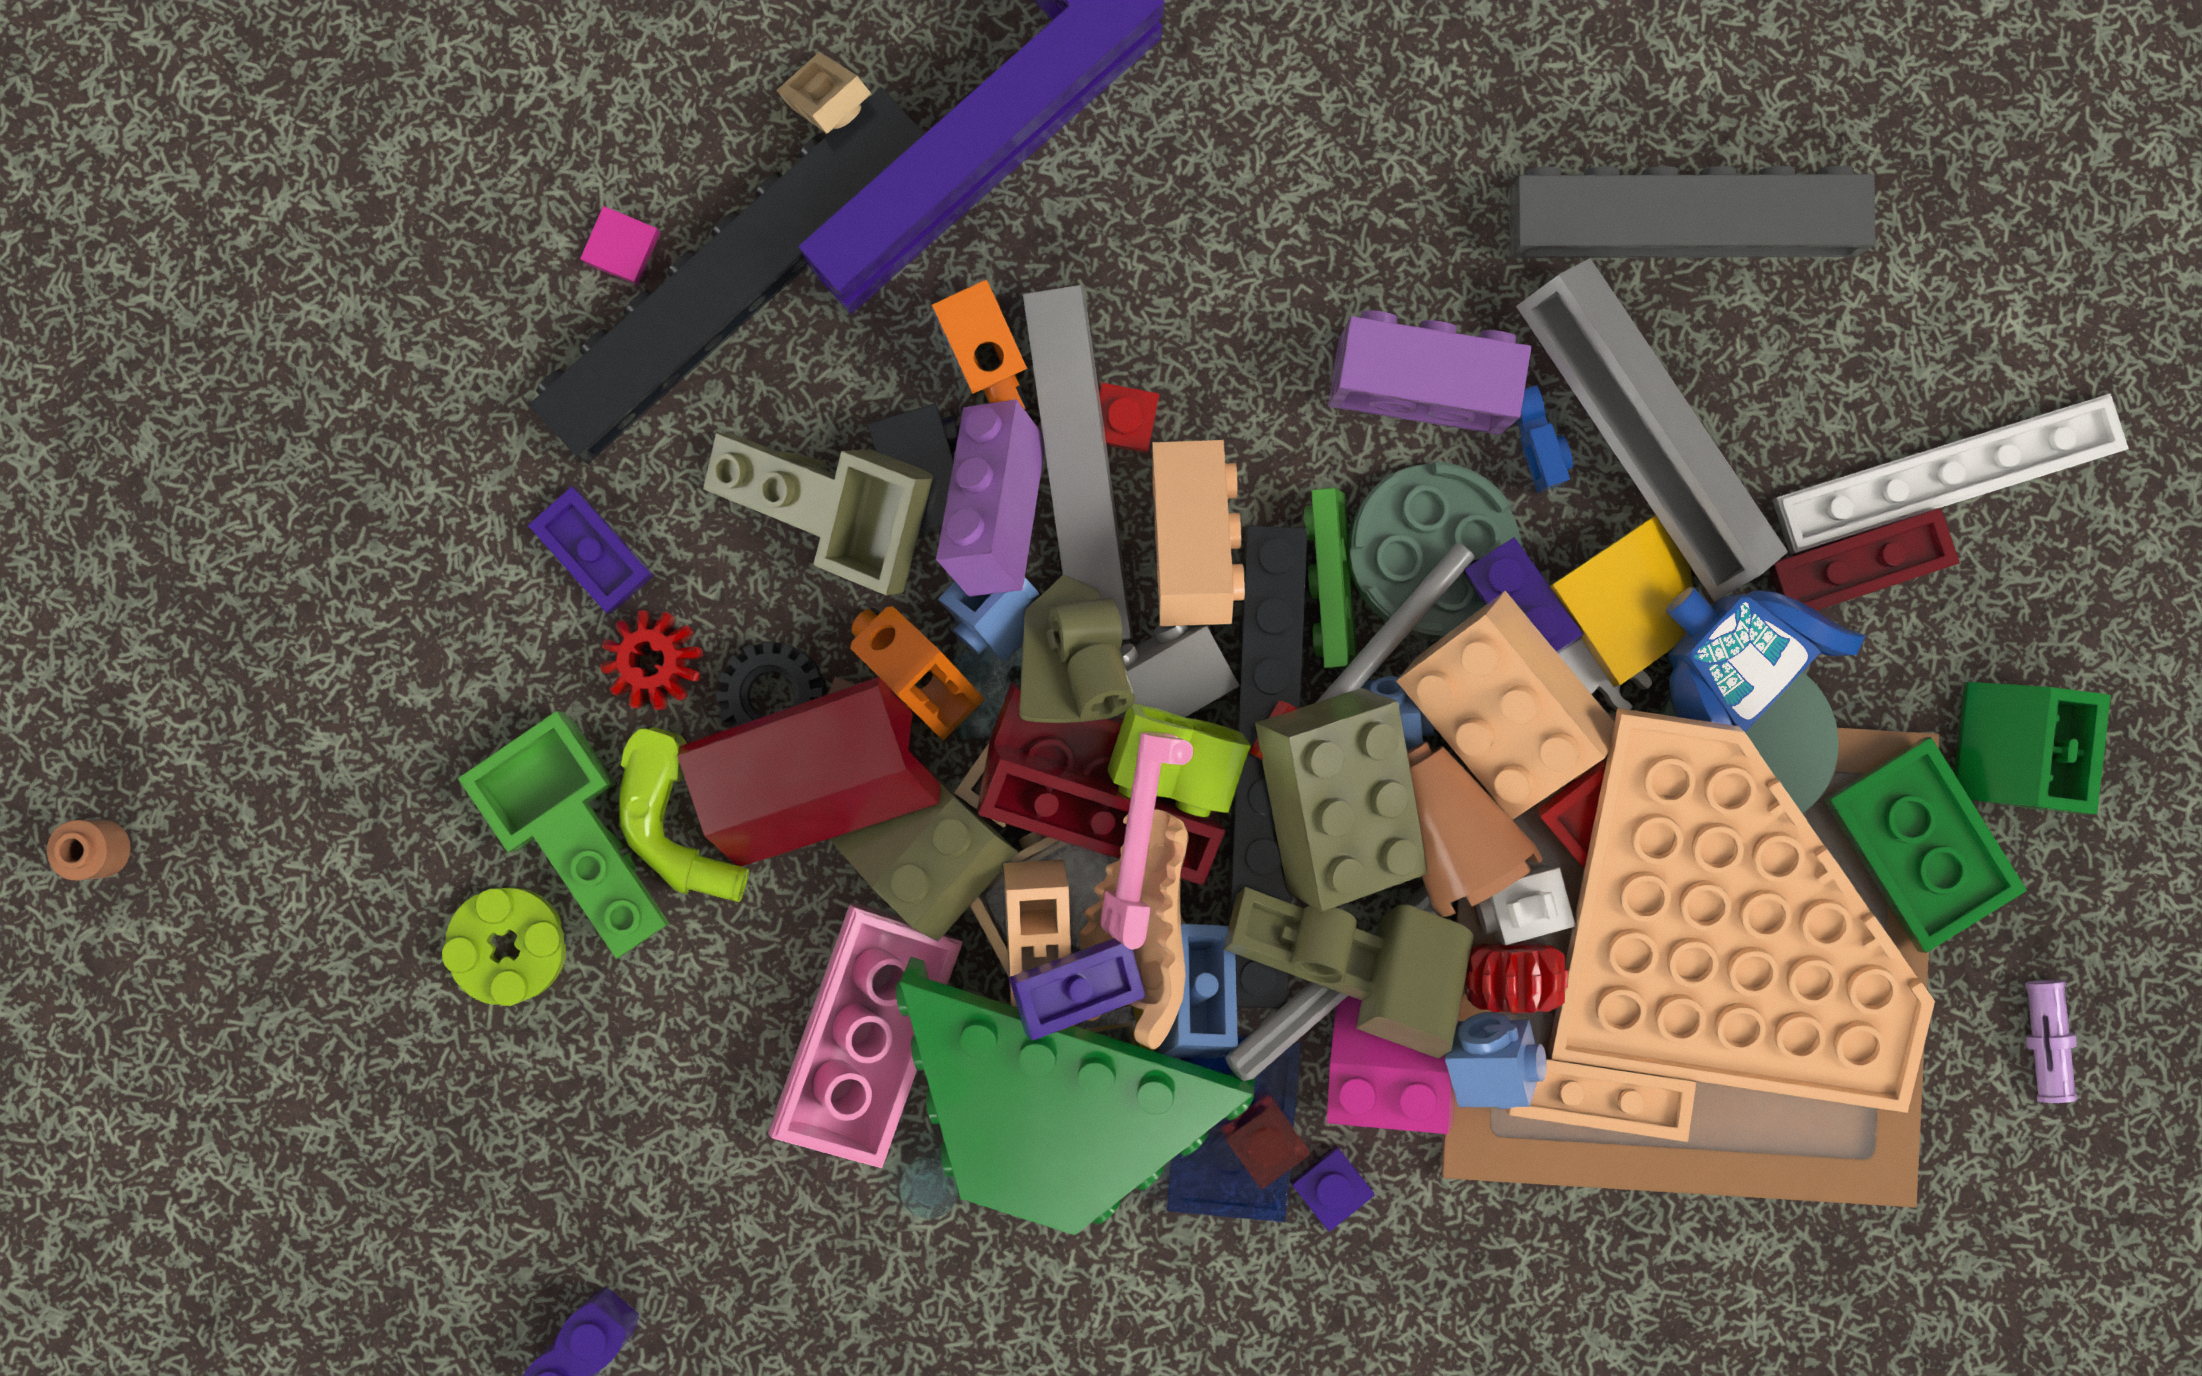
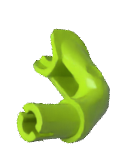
[619,727,749,902]

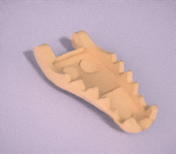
[1079,810,1189,1049]

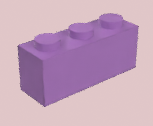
[936,399,1045,596]

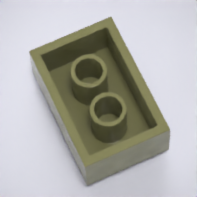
[1255,688,1428,912]

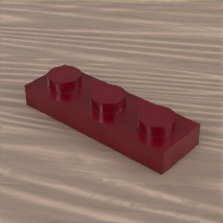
[1768,508,1960,611]

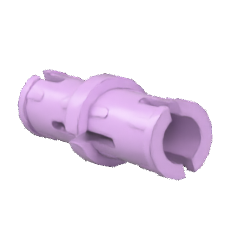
[2025,979,2078,1103]

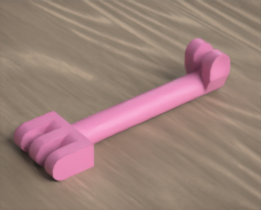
[1100,732,1193,949]

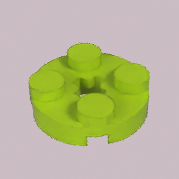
[442,887,566,1006]

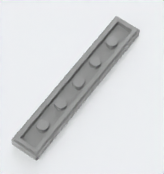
[1023,285,1133,640]

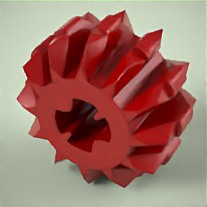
[600,610,703,710]
[1464,942,1568,1014]

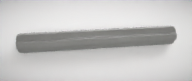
[1226,885,1454,1081]

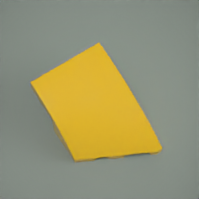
[1549,514,1693,687]

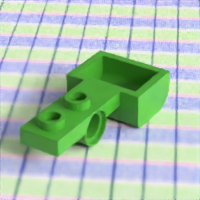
[458,711,670,959]

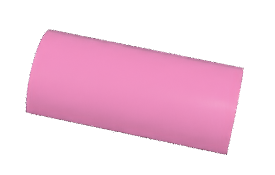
[768,903,963,1168]

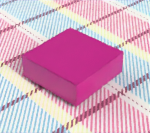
[580,206,660,286]

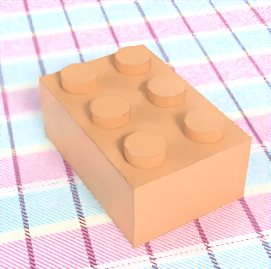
[1396,591,1614,820]

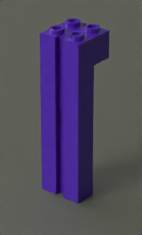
[798,0,1165,314]

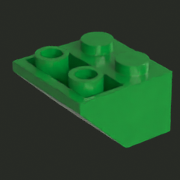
[1954,682,2111,814]

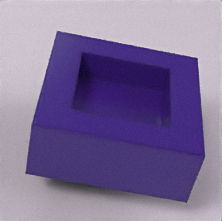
[1291,1145,1375,1232]

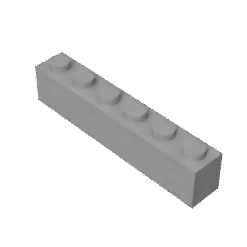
[1516,258,1788,602]

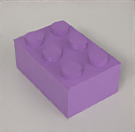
[1328,310,1532,435]

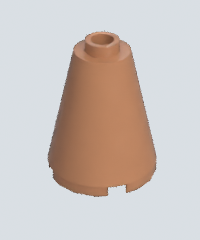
[1407,742,1543,917]

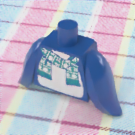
[1666,587,1866,732]

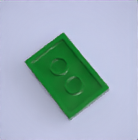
[1823,737,2027,953]

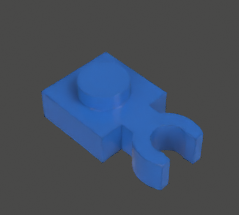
[1516,385,1573,493]

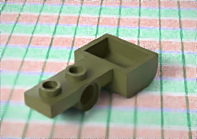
[703,433,933,595]
[1223,887,1474,1059]

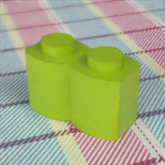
[1107,703,1251,817]

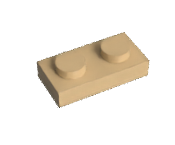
[776,52,871,134]

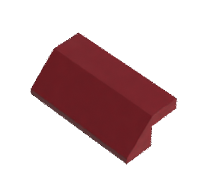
[677,677,941,867]
[977,682,1225,885]

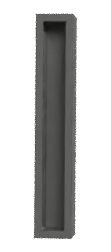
[1509,166,1876,258]

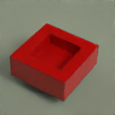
[1099,383,1159,454]

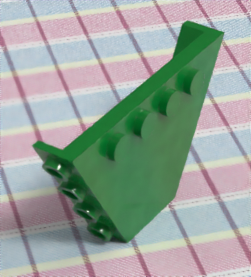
[896,957,1255,1235]

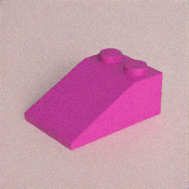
[1327,995,1459,1134]

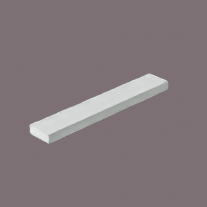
[1772,393,2129,555]

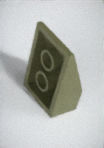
[830,749,1018,942]

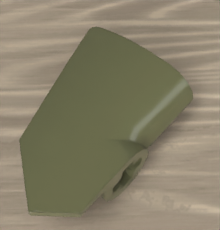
[1019,574,1135,723]

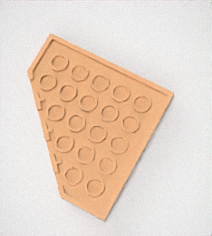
[1548,708,1935,1113]

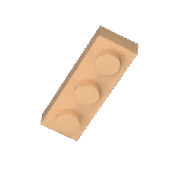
[1505,1058,1696,1142]

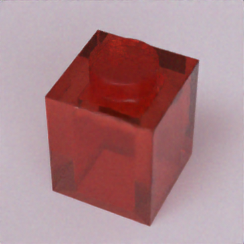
[1222,1094,1311,1190]

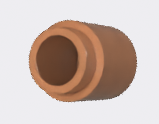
[47,819,131,881]

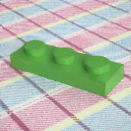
[1304,488,1357,669]

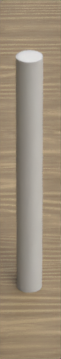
[1316,542,1475,703]

